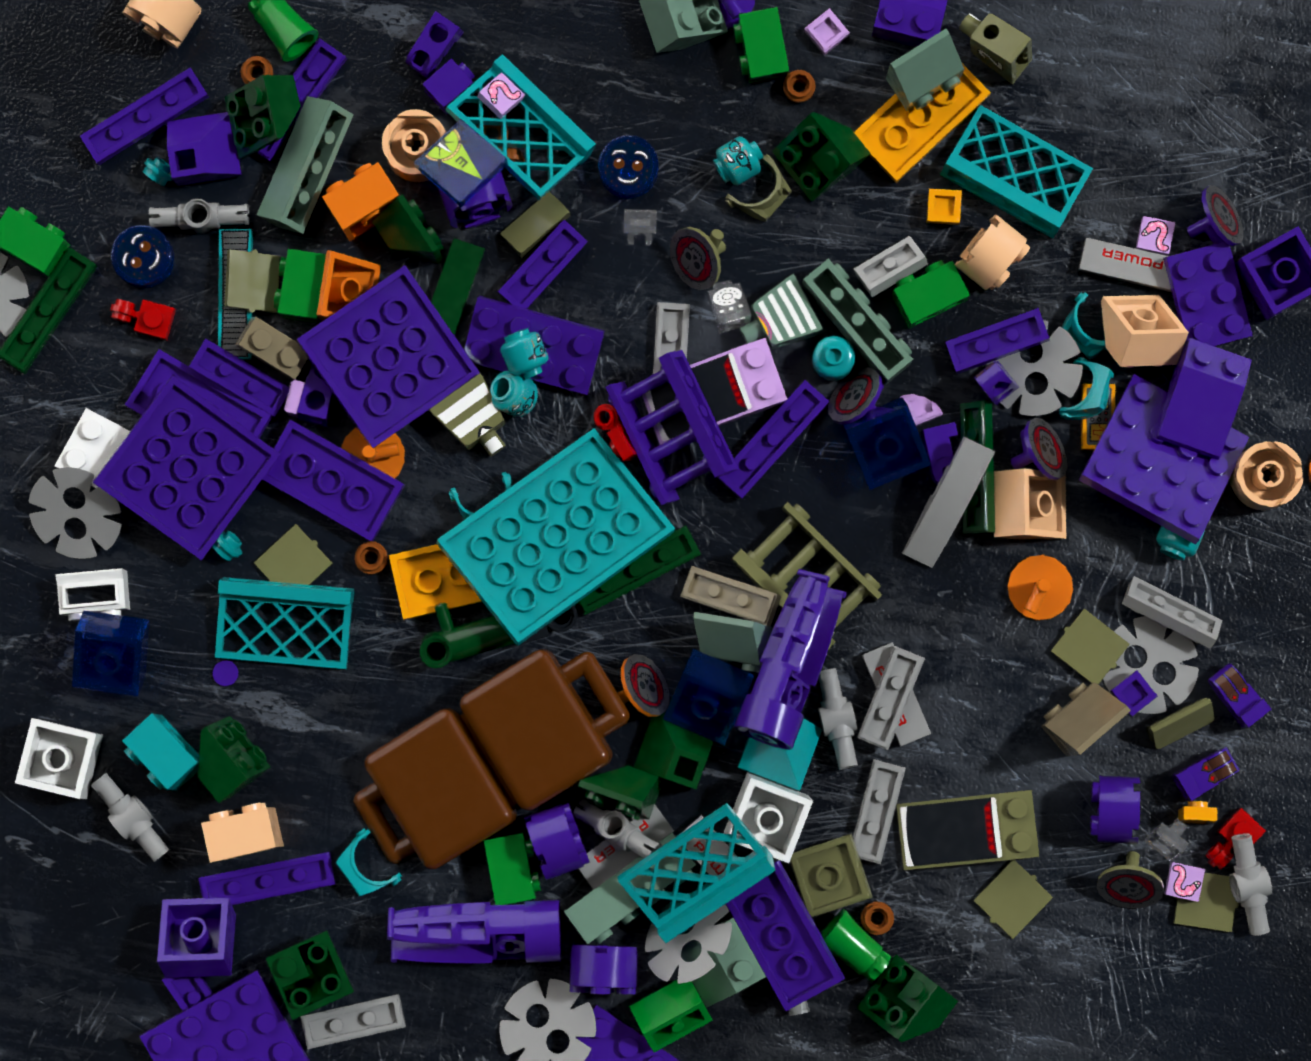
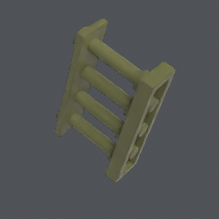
[731,502,882,650]

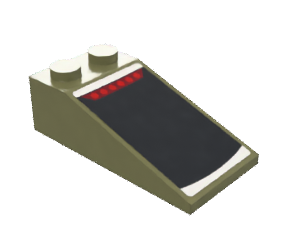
[896,790,1040,870]

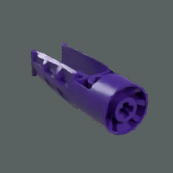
[734,569,846,750]
[387,900,561,963]

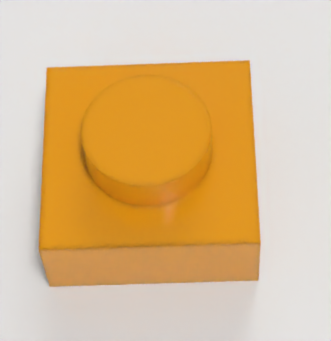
[926,188,962,225]
[1178,801,1217,824]

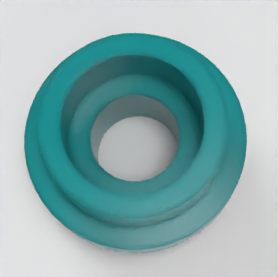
[143,157,173,186]
[212,531,242,561]

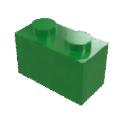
[733,7,789,83]
[0,206,70,277]
[274,249,326,324]
[891,260,970,329]
[484,833,541,905]
[629,980,713,1053]

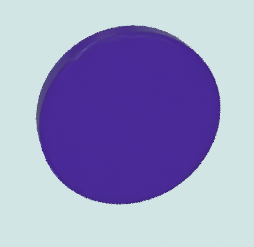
[213,660,239,686]

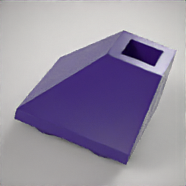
[167,112,242,186]

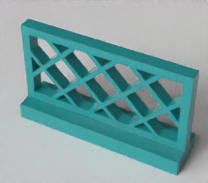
[446,54,596,200]
[940,105,1093,238]
[215,577,355,669]
[617,803,776,943]

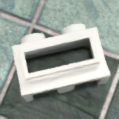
[55,568,130,621]

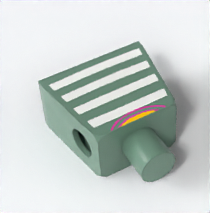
[739,274,823,350]

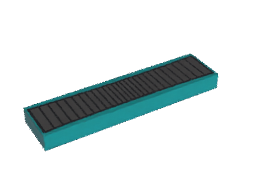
[218,229,253,360]

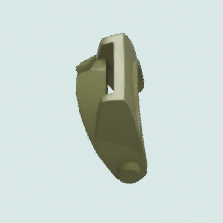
[725,154,792,222]

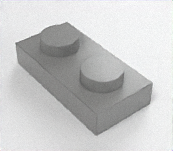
[854,236,928,297]

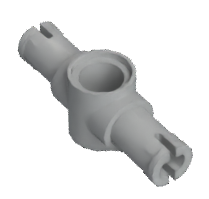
[149,199,250,234]
[818,668,858,770]
[91,773,170,862]
[573,799,662,858]
[1229,833,1272,936]

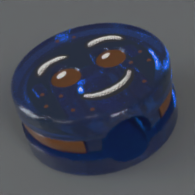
[598,135,659,199]
[111,225,175,288]

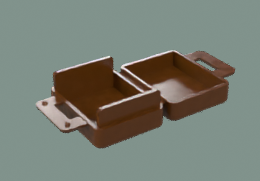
[353,649,630,869]

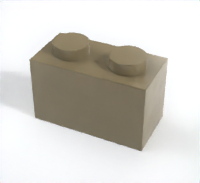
[235,317,308,380]

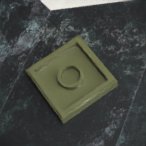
[790,833,873,917]

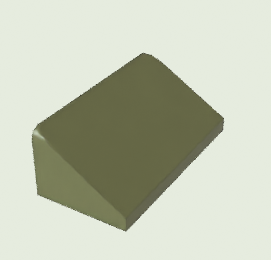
[500,192,570,258]
[1146,698,1215,749]

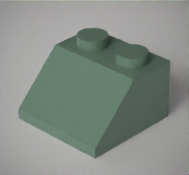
[886,29,964,111]
[693,612,773,673]
[681,916,766,1007]

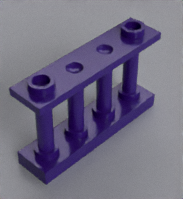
[605,350,739,505]

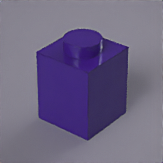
[422,58,475,115]

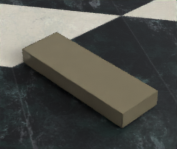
[680,566,782,627]

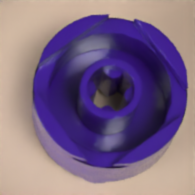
[438,158,513,228]
[1090,776,1140,844]
[524,803,590,880]
[569,945,638,994]

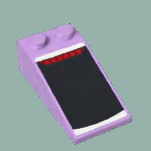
[642,338,788,445]

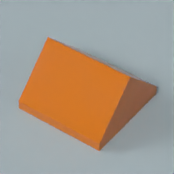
[317,250,381,322]

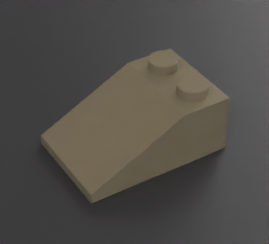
[1041,682,1131,756]

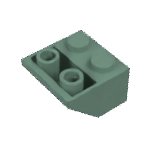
[639,0,728,53]

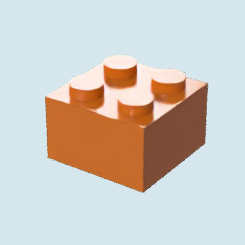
[322,162,399,242]

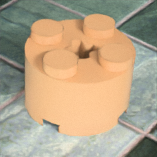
[122,0,201,49]
[382,109,447,182]
[955,214,1030,290]
[1229,441,1303,511]

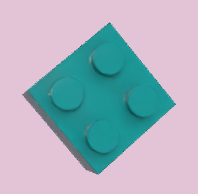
[122,713,199,790]

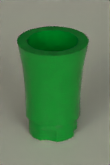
[248,0,319,62]
[821,909,892,982]

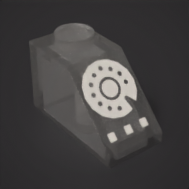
[708,280,751,334]

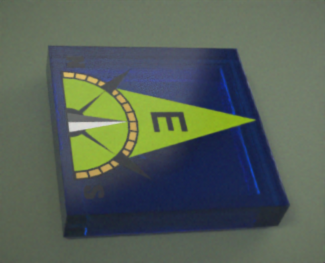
[414,119,508,207]

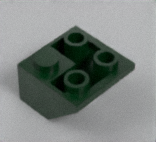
[224,75,301,159]
[772,112,871,202]
[372,194,444,264]
[634,709,718,790]
[198,716,271,803]
[578,766,663,821]
[265,931,354,1020]
[857,954,958,1042]

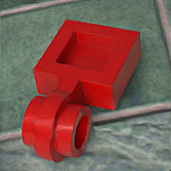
[109,299,176,341]
[593,404,638,461]
[1205,808,1266,869]

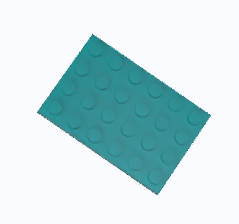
[436,428,675,646]

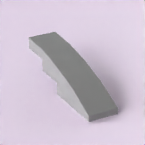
[902,437,995,568]

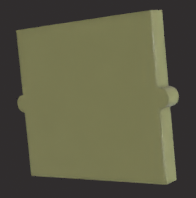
[225,249,280,313]
[254,524,333,585]
[1050,609,1130,684]
[973,860,1053,939]
[1173,873,1239,932]

